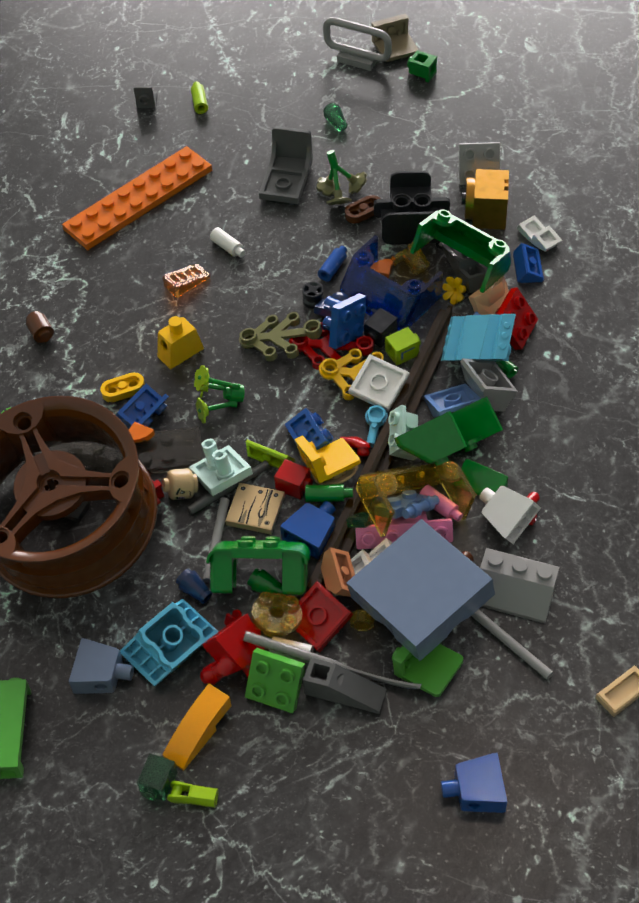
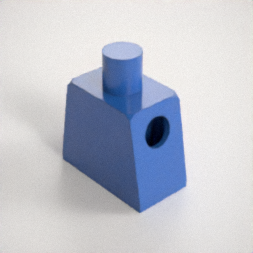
[280,501,336,560]
[441,753,507,813]

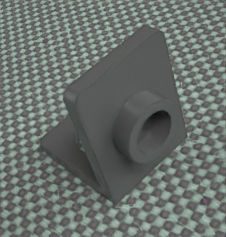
[133,86,157,108]

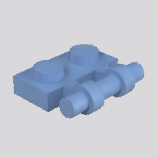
[377,490,440,519]

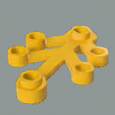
[319,348,384,403]

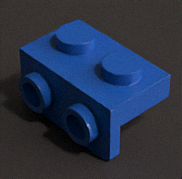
[116,383,169,428]

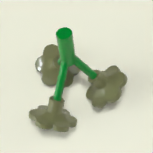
[316,150,367,205]

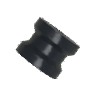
[302,281,324,309]

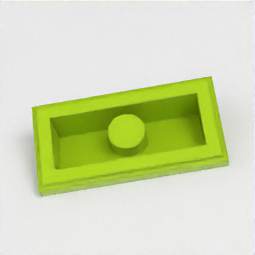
[246,439,295,469]

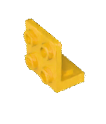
[295,435,361,483]

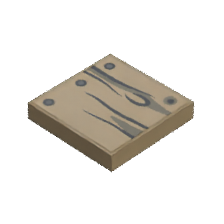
[225,483,285,535]

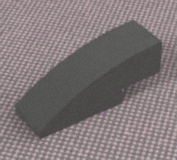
[442,244,487,293]

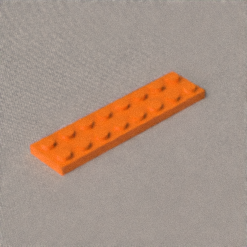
[62,146,212,250]

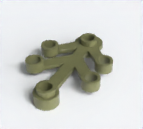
[239,312,322,361]

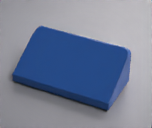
[513,243,544,283]

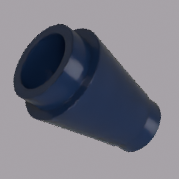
[176,568,212,604]

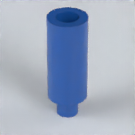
[318,246,347,282]

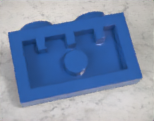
[285,408,334,449]

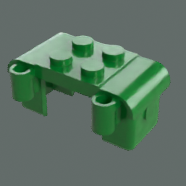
[206,536,311,595]

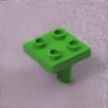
[245,648,305,713]

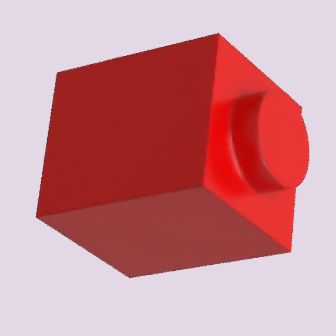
[274,459,313,500]

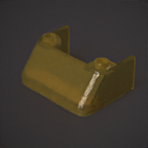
[356,461,476,537]

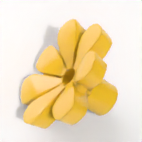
[442,277,466,305]

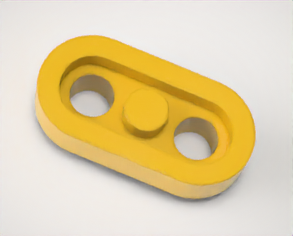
[100,372,145,402]

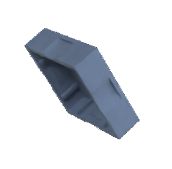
[346,519,495,661]

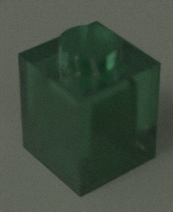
[137,754,178,801]

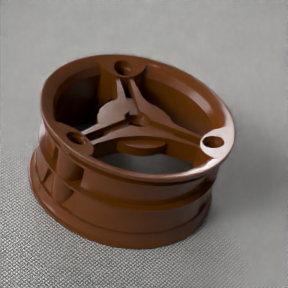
[0,396,158,599]

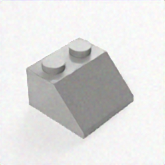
[460,358,518,412]

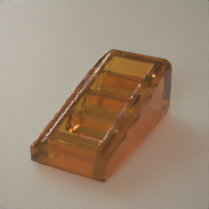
[163,263,210,298]

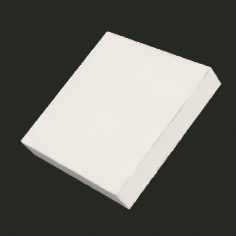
[348,354,410,412]

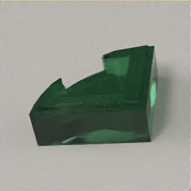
[346,512,371,528]

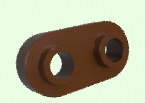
[345,195,381,223]

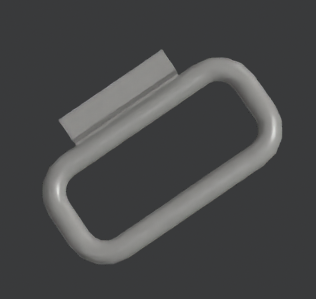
[323,17,392,71]

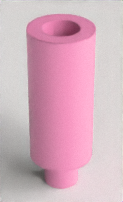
[419,484,463,522]

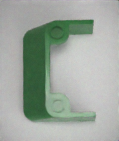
[410,210,511,293]
[394,396,503,466]

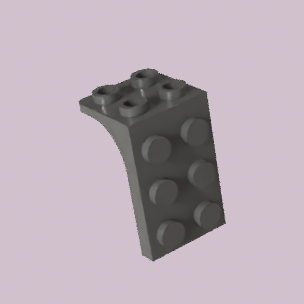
[259,126,313,204]

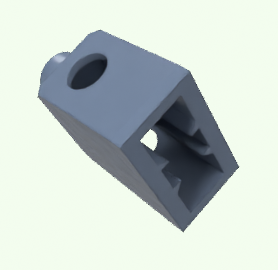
[69,638,134,694]

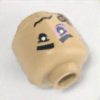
[162,468,198,500]

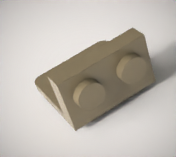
[371,14,418,62]

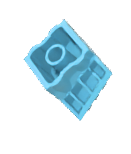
[441,314,516,361]
[120,599,219,686]

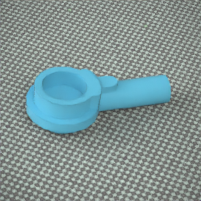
[365,405,388,448]

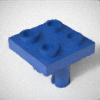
[322,293,366,349]

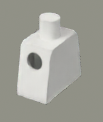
[479,486,541,544]

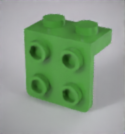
[392,644,463,697]

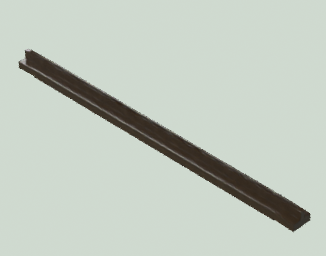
[307,306,461,594]

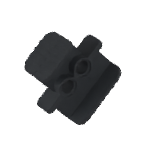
[374,170,450,245]

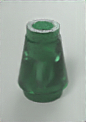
[323,103,348,131]

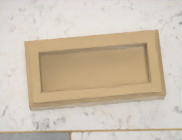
[596,665,639,717]

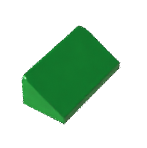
[455,459,508,496]

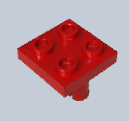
[495,287,538,350]

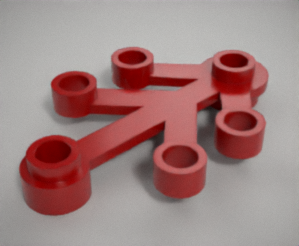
[289,322,374,370]

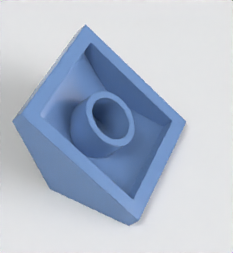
[424,383,481,418]

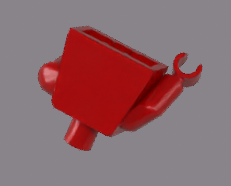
[200,609,265,685]

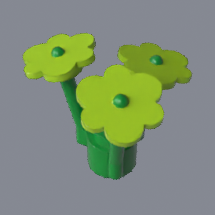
[194,365,245,424]

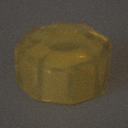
[350,609,374,631]

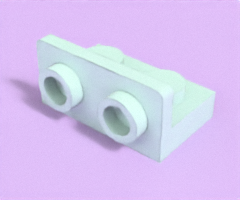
[388,405,418,460]

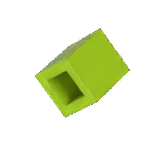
[385,327,421,366]

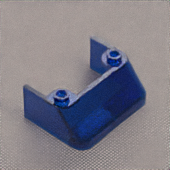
[340,235,443,331]

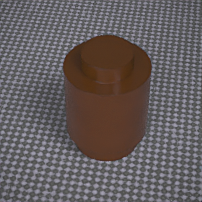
[26,311,54,343]

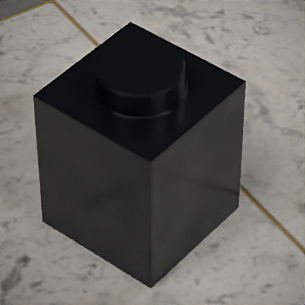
[364,308,397,348]

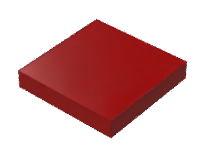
[284,581,354,652]

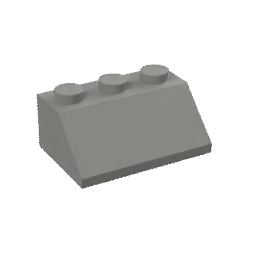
[480,548,560,624]

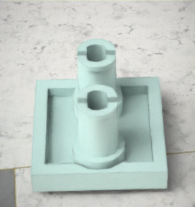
[189,439,253,496]

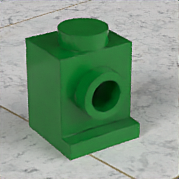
[407,50,437,82]

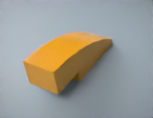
[162,684,231,771]

